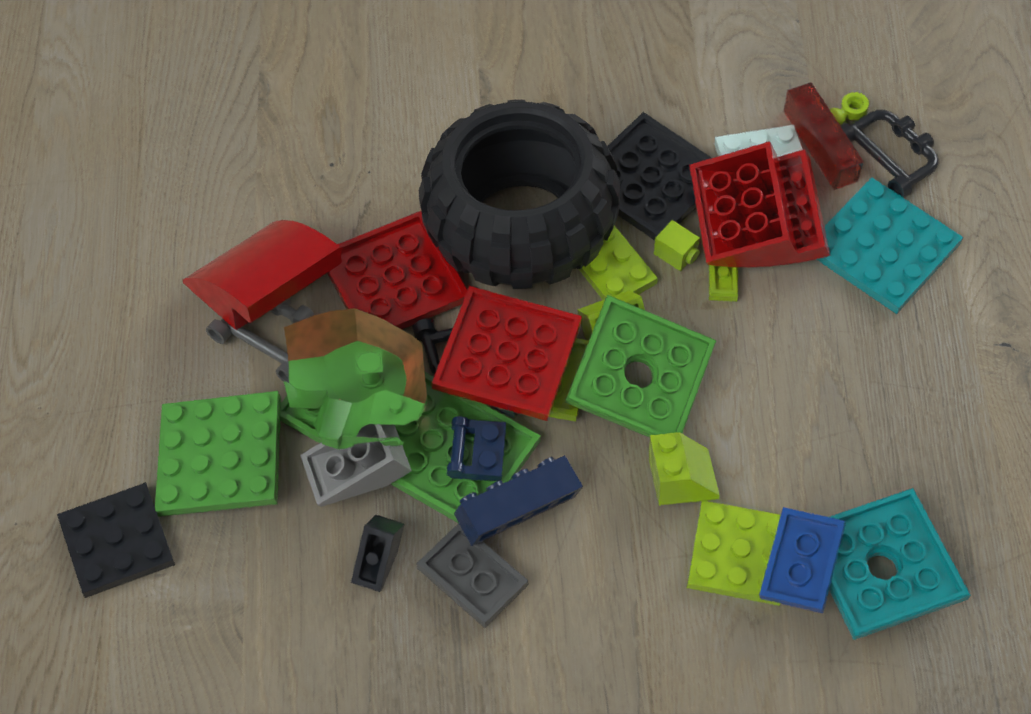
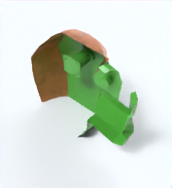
[284,308,428,449]

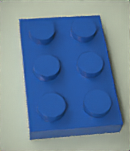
[759,507,846,613]

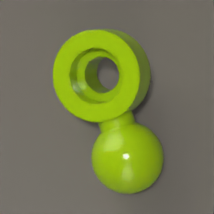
[824,92,869,129]

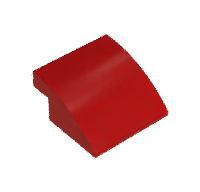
[689,141,830,267]
[183,220,342,330]

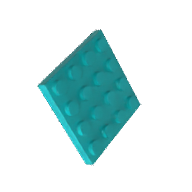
[816,177,963,314]

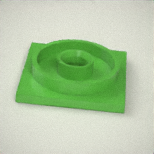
[565,295,716,438]

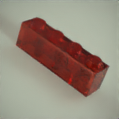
[783,82,864,190]

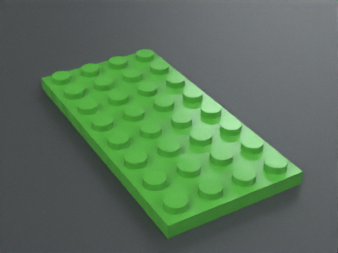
[280,372,541,523]

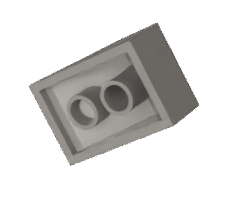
[300,424,412,507]

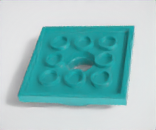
[829,488,971,640]

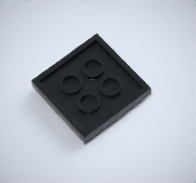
[57,482,175,598]

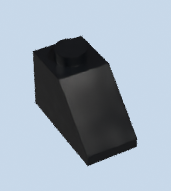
[351,515,405,592]

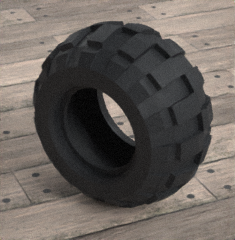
[419,100,620,289]

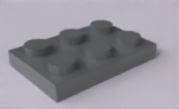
[416,523,528,628]

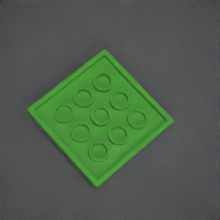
[155,391,281,517]

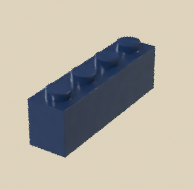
[454,455,583,546]

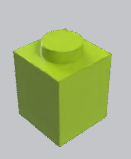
[653,220,700,272]

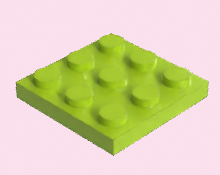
[687,501,781,606]

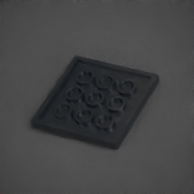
[607,112,712,241]

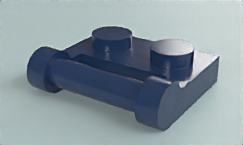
[446,416,506,481]

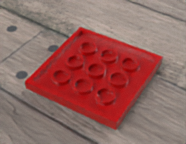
[327,211,468,330]
[432,286,582,421]

